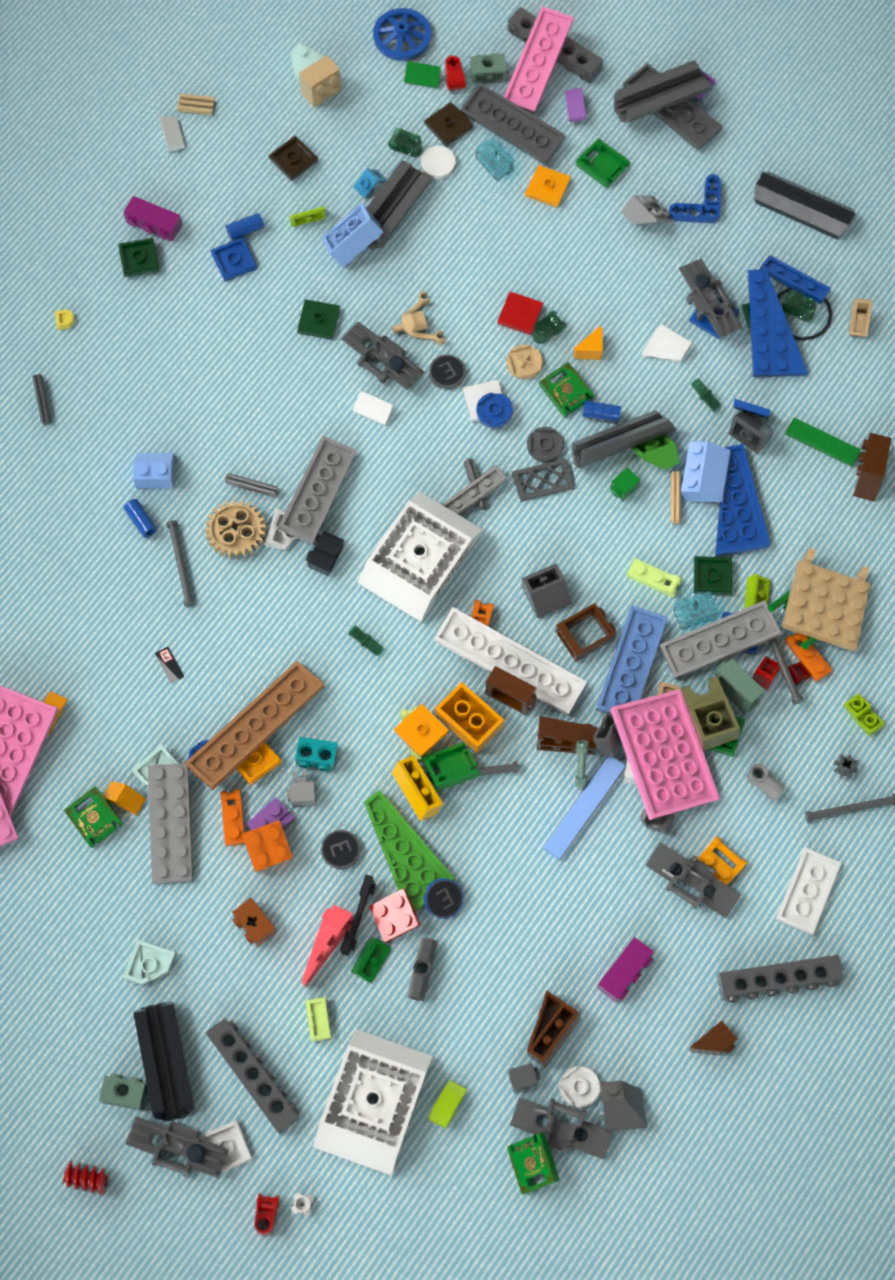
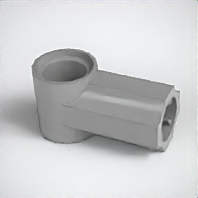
[747,764,785,801]

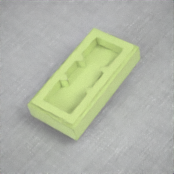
[305,997,332,1042]

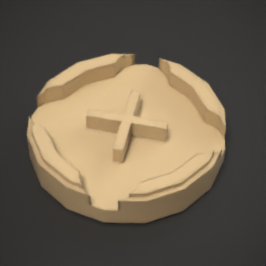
[507,345,543,380]

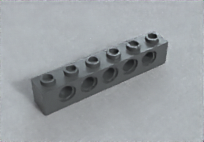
[507,7,604,83]
[717,955,844,1003]
[205,1017,299,1135]

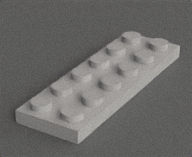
[278,435,357,544]
[659,600,781,680]
[148,763,193,884]

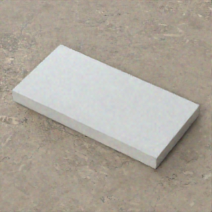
[775,847,842,936]

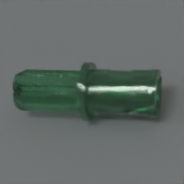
[691,378,722,412]
[348,625,384,656]

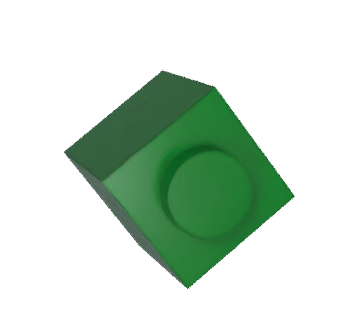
[610,467,640,501]

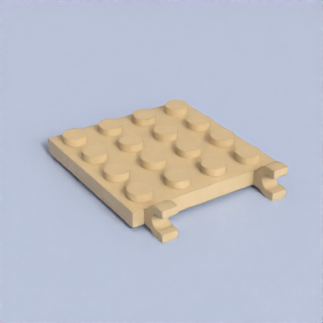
[782,548,870,651]

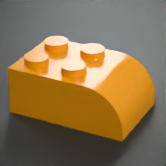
[435,682,504,754]

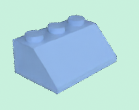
[322,203,383,267]
[681,441,731,502]

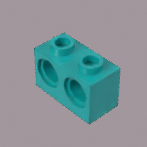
[295,736,339,772]

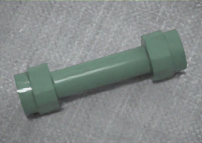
[575,740,589,788]

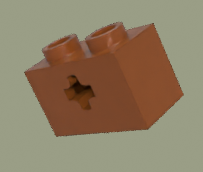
[232,898,277,947]

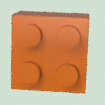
[241,820,293,872]

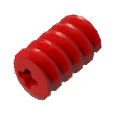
[63,1160,110,1196]

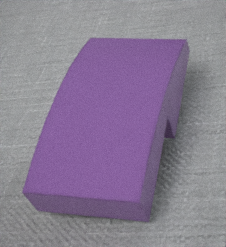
[565,88,587,122]

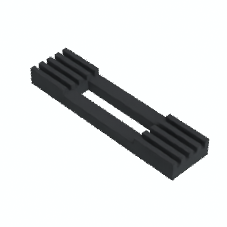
[340,874,376,956]

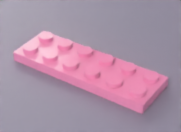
[504,7,574,114]

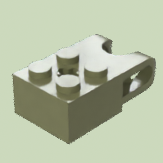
[680,676,740,751]

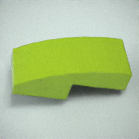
[844,693,885,737]
[428,1080,467,1129]

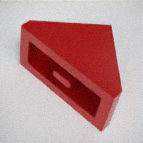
[753,656,780,690]

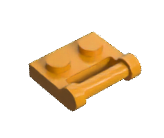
[697,836,748,886]

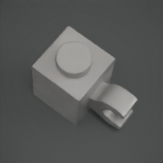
[287,770,316,807]

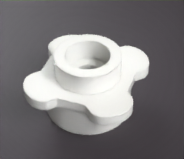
[291,1193,314,1216]

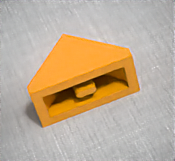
[573,326,603,360]
[104,781,146,816]

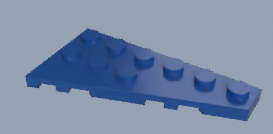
[747,269,808,377]
[715,444,771,557]

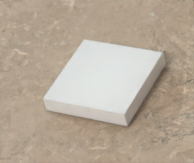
[462,380,502,423]
[198,1120,253,1173]

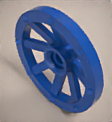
[373,8,431,60]

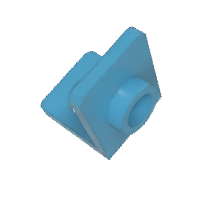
[354,169,387,198]

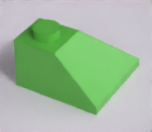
[631,435,680,469]

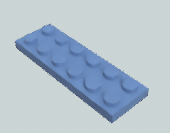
[596,605,668,714]

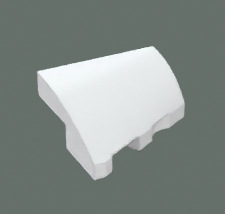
[641,324,692,363]
[264,509,297,550]

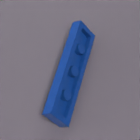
[759,255,831,304]

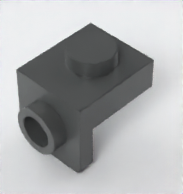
[641,809,675,834]

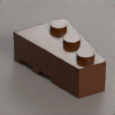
[536,716,597,755]

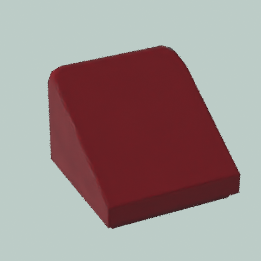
[782,661,811,687]

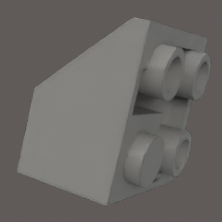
[621,195,673,224]

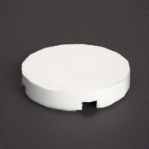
[421,146,455,179]
[559,1066,600,1108]

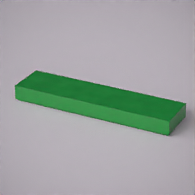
[785,417,861,467]

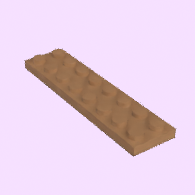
[185,661,325,791]

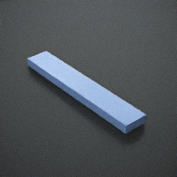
[543,757,626,860]

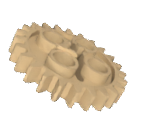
[205,499,267,559]

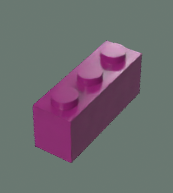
[123,196,183,241]
[597,937,654,1003]

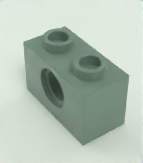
[470,53,507,84]
[99,1073,147,1111]

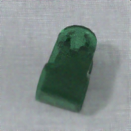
[388,128,423,157]
[781,290,817,322]
[532,310,567,344]

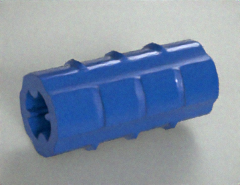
[225,213,264,240]
[583,401,621,422]
[124,499,157,538]

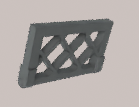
[512,458,574,502]

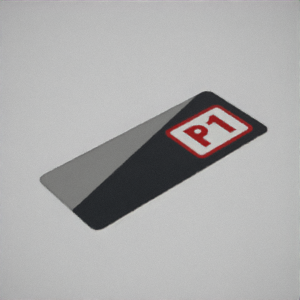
[155,647,184,683]

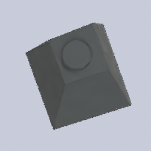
[600,1080,647,1132]

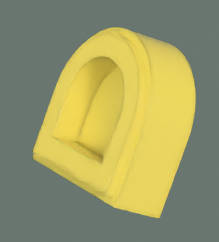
[55,310,75,330]

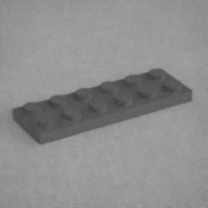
[623,63,723,151]
[460,82,566,165]

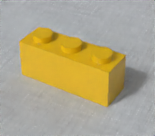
[392,755,443,821]

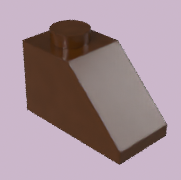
[689,1020,738,1055]

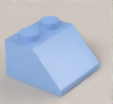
[133,453,174,489]

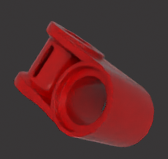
[445,55,466,91]
[254,1193,280,1236]

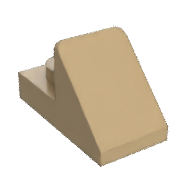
[848,298,873,337]

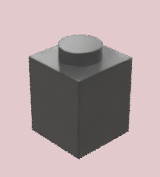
[508,1063,540,1093]

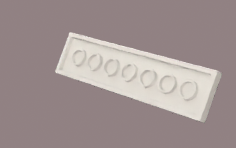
[433,607,587,716]

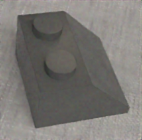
[728,410,774,454]

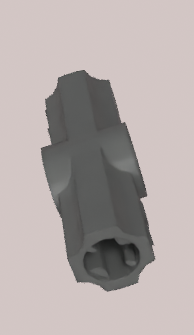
[407,937,438,1001]

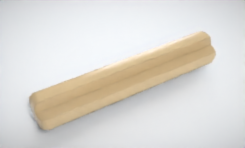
[671,471,681,524]

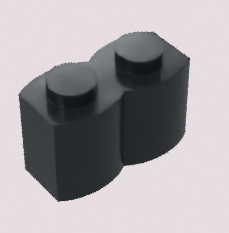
[306,531,344,576]

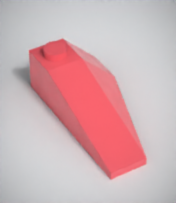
[302,905,353,987]

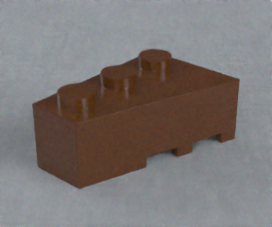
[853,432,892,502]
[527,990,581,1069]

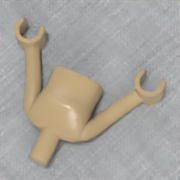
[392,291,445,345]

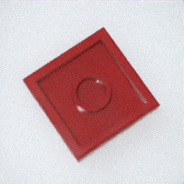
[497,291,544,335]

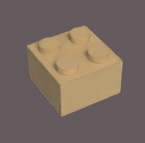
[299,55,341,107]

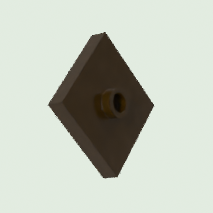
[424,102,473,146]
[268,136,318,181]

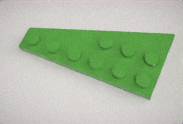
[364,790,455,912]

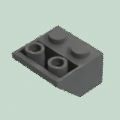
[521,563,572,619]

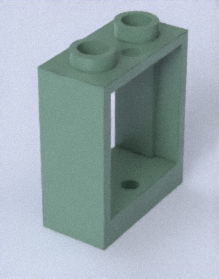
[715,658,765,715]

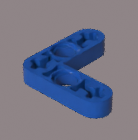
[669,174,721,223]

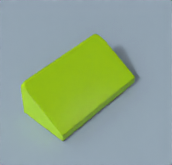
[289,207,326,227]
[744,574,771,609]

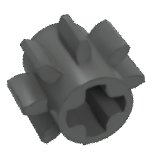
[833,754,858,779]

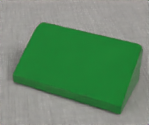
[404,61,441,88]
[351,937,391,984]

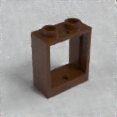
[555,603,616,662]
[485,666,538,716]

